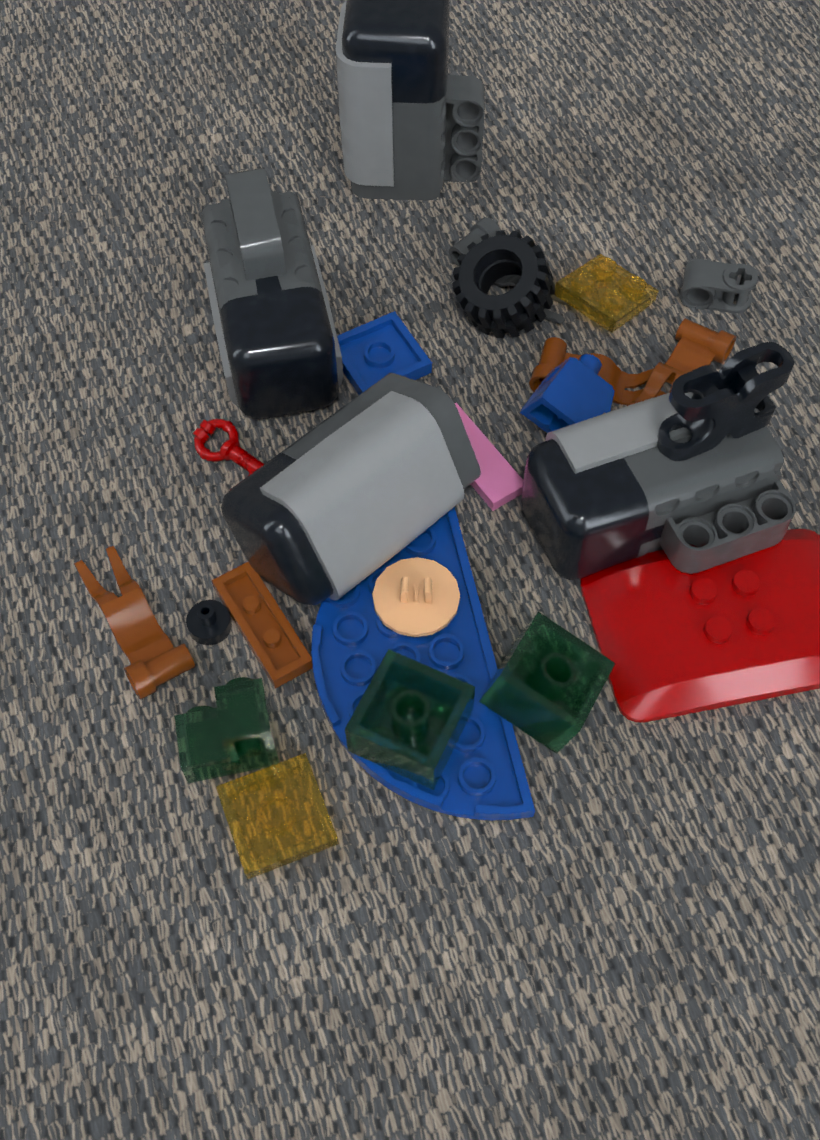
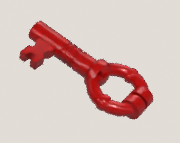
[192,419,264,476]

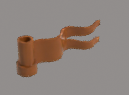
[629,318,737,405]
[529,337,675,406]
[74,546,195,700]

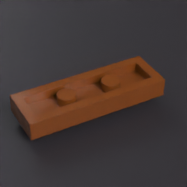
[211,562,313,689]

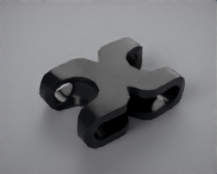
[657,342,794,461]

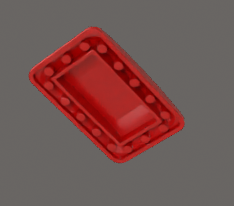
[580,529,820,722]

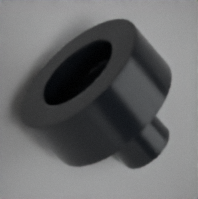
[186,600,232,645]

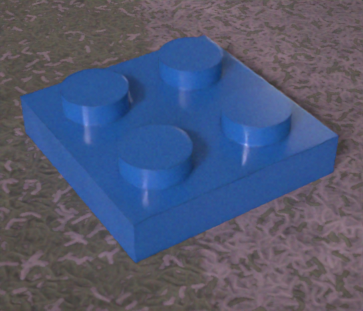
[337,311,432,395]

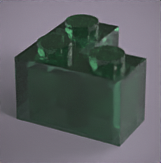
[174,677,280,783]

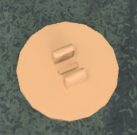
[372,557,460,637]

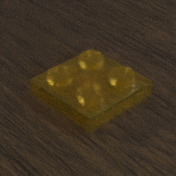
[554,254,659,333]
[216,753,339,880]

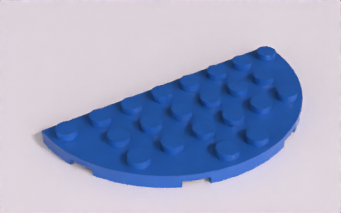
[311,507,535,820]

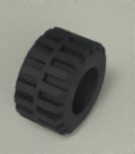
[452,230,555,338]

